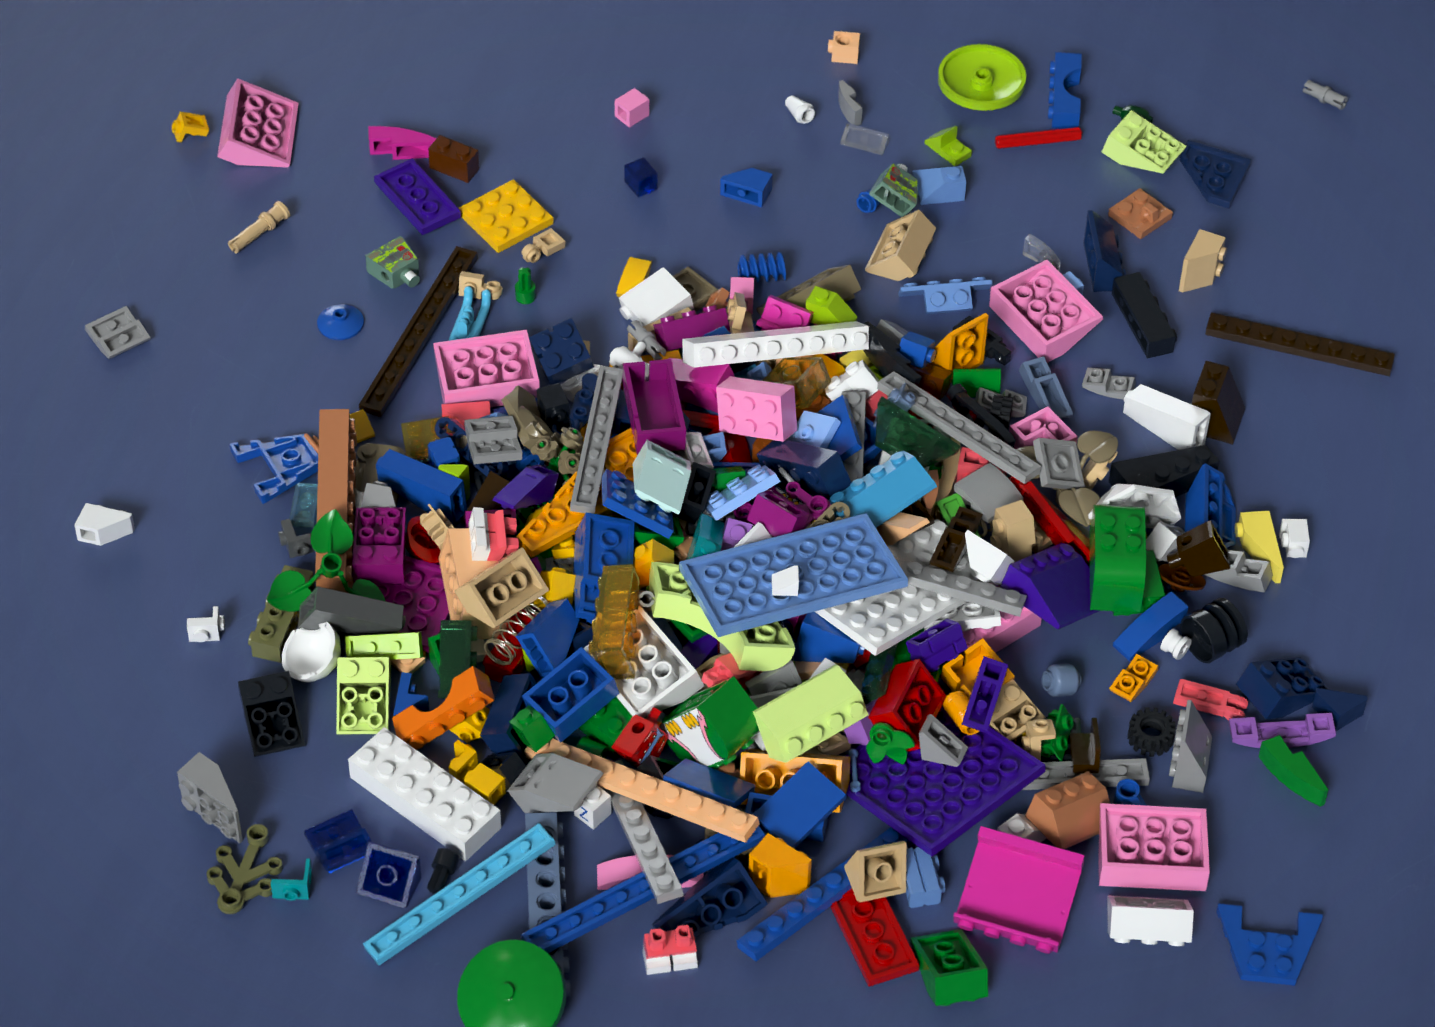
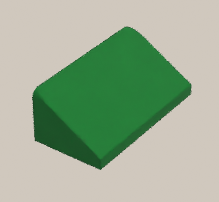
[952,368,1001,398]

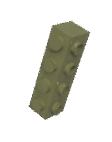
[248,565,315,663]

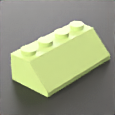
[753,664,868,763]

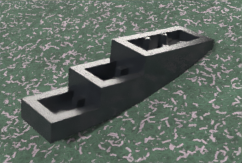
[863,321,922,386]

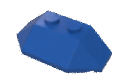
[1185,463,1236,548]

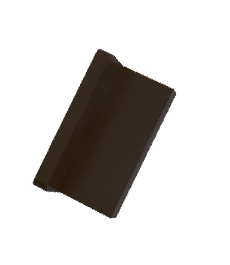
[1069,718,1101,773]

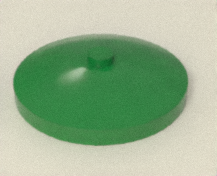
[457,940,566,1027]

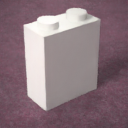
[619,267,694,329]

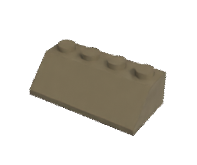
[756,264,862,316]

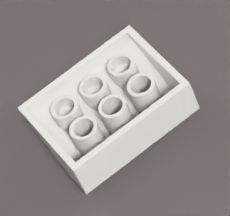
[583,606,704,718]

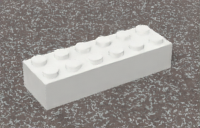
[348,727,501,861]

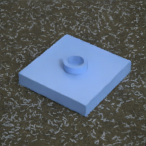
[788,410,841,449]

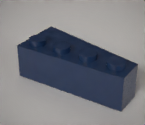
[756,440,851,500]

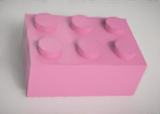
[716,376,797,442]

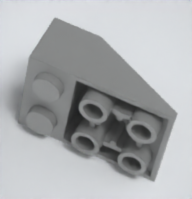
[1169,700,1212,793]
[177,752,243,843]
[507,753,603,813]

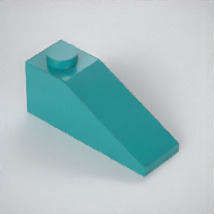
[686,513,724,560]

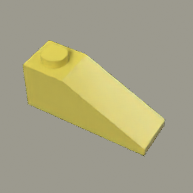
[1235,511,1284,583]

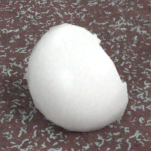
[282,622,341,682]

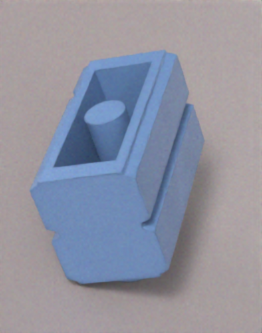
[906,847,945,908]

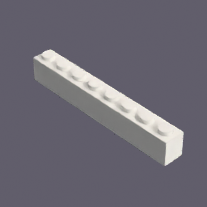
[682,321,869,368]

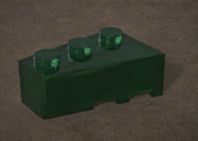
[438,620,478,698]

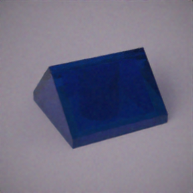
[356,842,422,908]

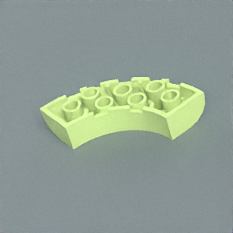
[649,562,795,671]

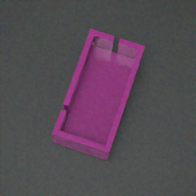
[622,359,686,454]

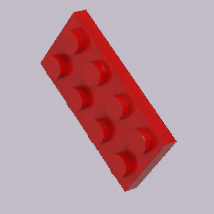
[830,888,919,987]

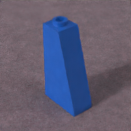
[376,449,467,527]

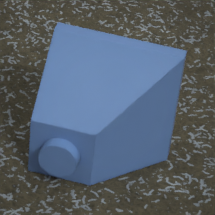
[912,166,966,205]

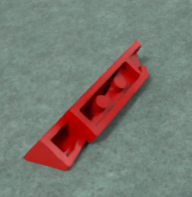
[1008,476,1090,566]

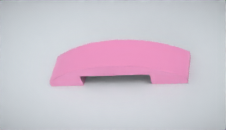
[597,855,704,890]

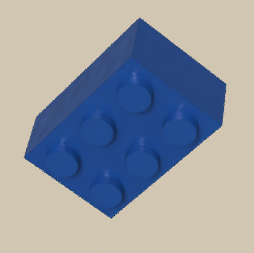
[522,647,620,743]

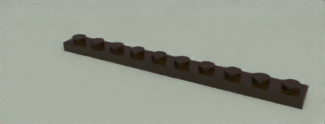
[359,246,478,417]

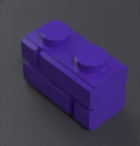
[906,618,968,673]

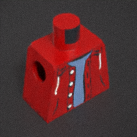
[611,707,668,767]

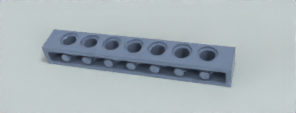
[525,812,570,1008]

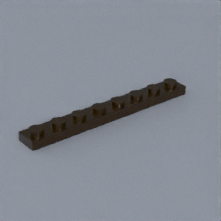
[1205,312,1395,376]

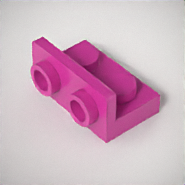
[756,295,814,331]

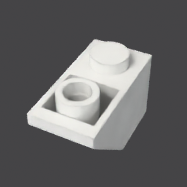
[75,503,135,546]

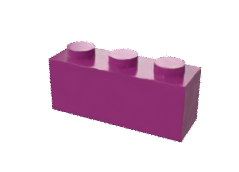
[653,305,731,351]

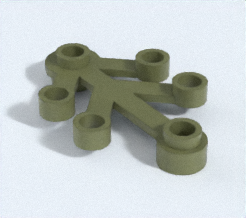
[206,824,283,914]

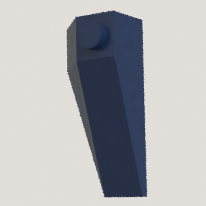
[652,858,768,938]

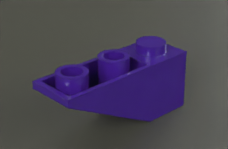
[493,464,559,509]

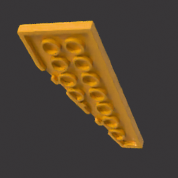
[516,428,638,558]

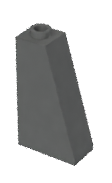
[298,586,406,635]

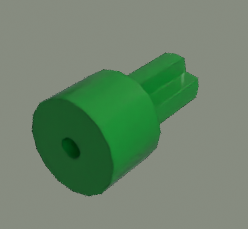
[515,267,536,304]

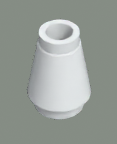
[785,95,815,124]

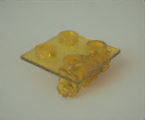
[401,416,452,460]

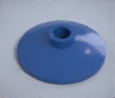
[317,304,364,340]

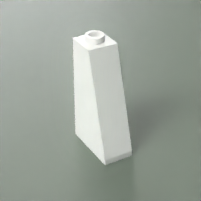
[1123,384,1211,450]

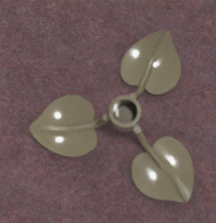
[1016,430,1118,527]

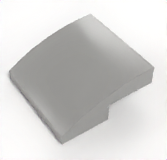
[85,306,150,359]
[464,416,522,464]
[954,462,1024,523]

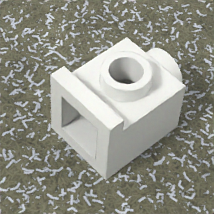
[1279,519,1310,558]

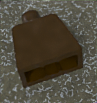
[1167,520,1230,577]

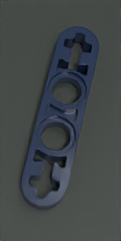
[435,417,509,478]

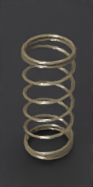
[484,596,549,665]

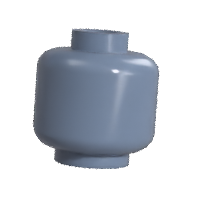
[1042,663,1082,697]

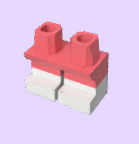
[468,507,519,561]
[643,925,698,975]

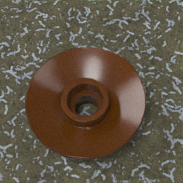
[1158,564,1206,592]

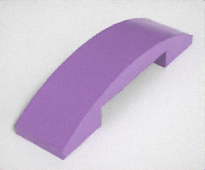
[1229,713,1336,748]

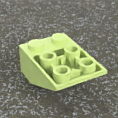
[1102,110,1186,174]
[336,657,391,735]

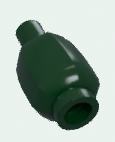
[1112,105,1153,123]

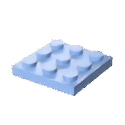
[705,464,780,521]

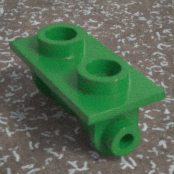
[1041,704,1074,761]

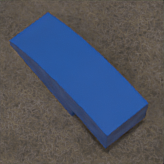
[1113,591,1189,662]

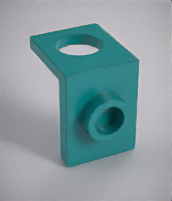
[271,858,312,901]

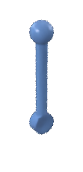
[848,749,861,792]

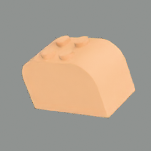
[439,528,512,640]

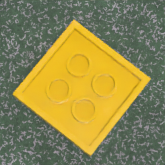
[458,179,554,253]

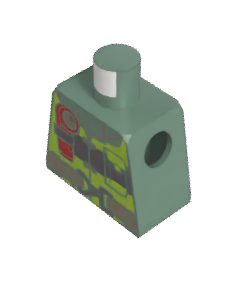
[869,164,918,217]
[365,236,420,288]

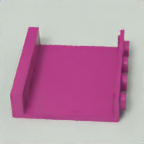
[953,826,1084,954]

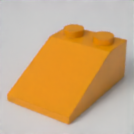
[930,313,989,382]

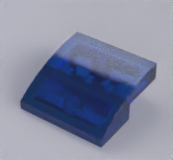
[304,809,376,874]

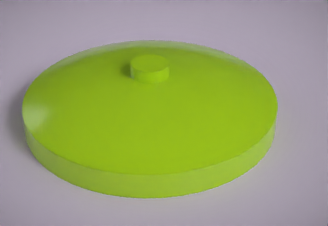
[938,44,1026,111]

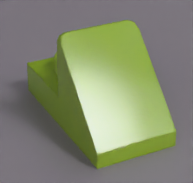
[925,126,972,166]

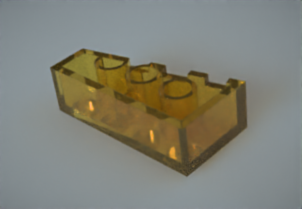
[589,564,639,680]

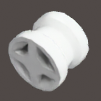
[1160,628,1192,660]

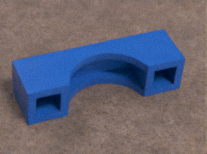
[1048,52,1082,129]

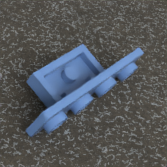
[898,277,993,314]

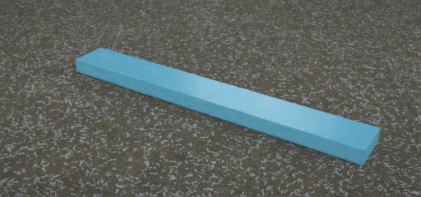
[363,823,556,966]

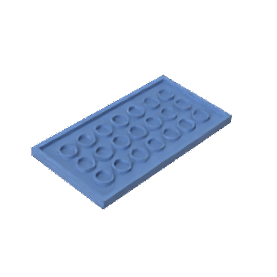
[679,513,908,637]

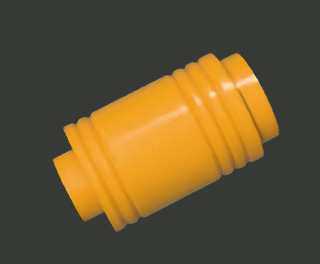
[943,691,979,735]

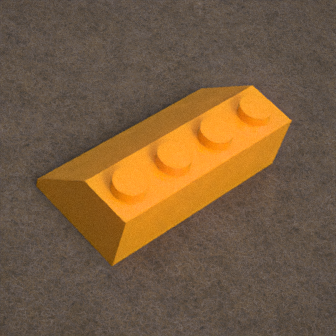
[740,748,850,813]

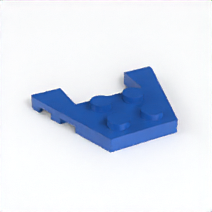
[229,434,318,504]
[1217,904,1323,986]

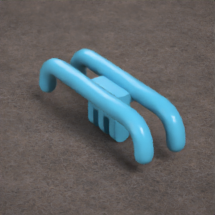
[448,286,491,341]

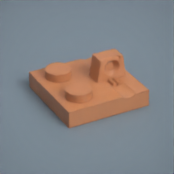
[1108,188,1173,239]

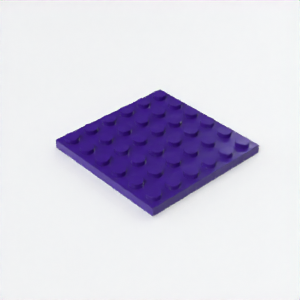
[846,705,1046,857]

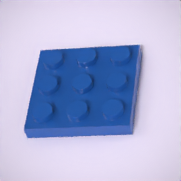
[602,469,674,539]

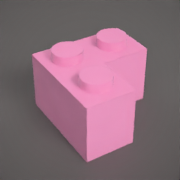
[1009,406,1078,449]

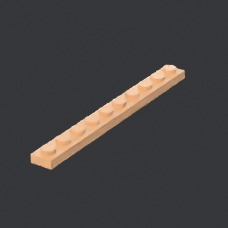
[524,738,759,843]

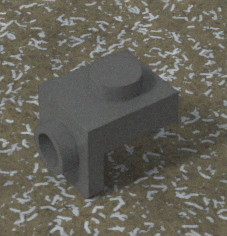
[278,519,314,558]

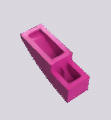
[368,126,436,160]

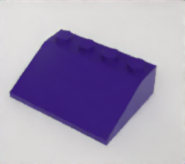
[1000,543,1101,630]

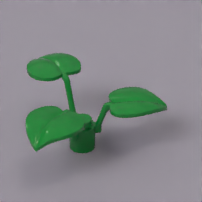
[267,509,386,612]

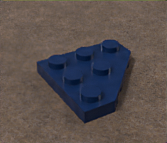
[1180,140,1251,209]

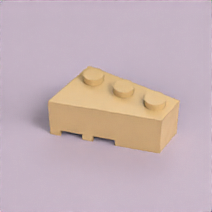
[990,500,1036,562]

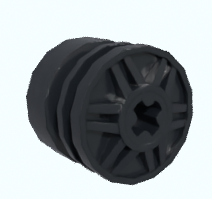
[1180,598,1248,664]

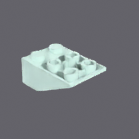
[633,440,691,515]

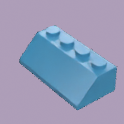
[829,450,937,528]

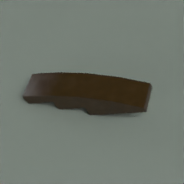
[929,506,983,572]

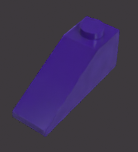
[962,656,1008,733]

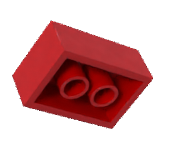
[868,659,946,752]

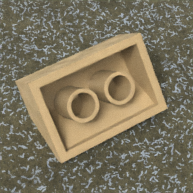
[865,210,936,281]
[454,547,549,628]

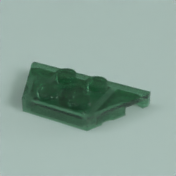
[875,397,961,468]

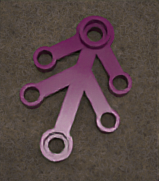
[733,481,831,538]

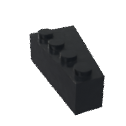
[1108,445,1219,497]

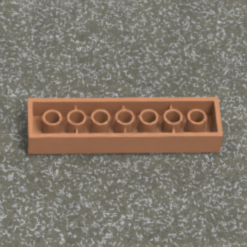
[315,409,357,593]

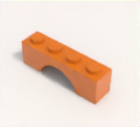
[392,666,495,750]

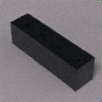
[1112,272,1177,359]

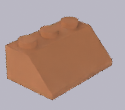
[1025,771,1110,849]

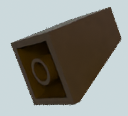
[1192,361,1245,445]

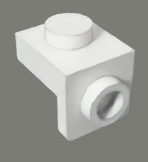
[187,606,225,642]

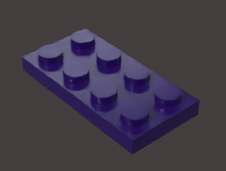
[374,159,461,236]

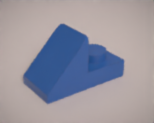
[393,672,429,716]

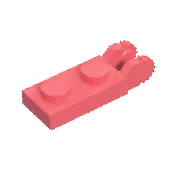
[1173,679,1248,720]

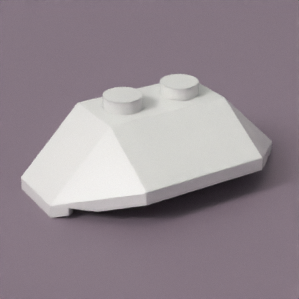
[1088,484,1181,529]

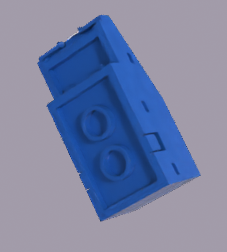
[573,512,635,627]

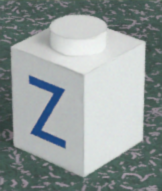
[574,785,611,830]

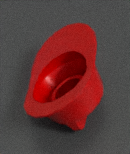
[406,516,441,563]

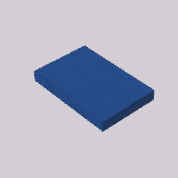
[817,395,862,462]
[663,758,756,808]
[753,762,846,849]

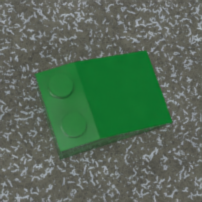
[910,929,988,1006]

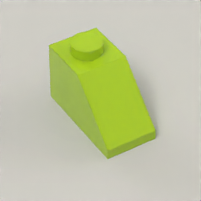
[806,286,858,325]

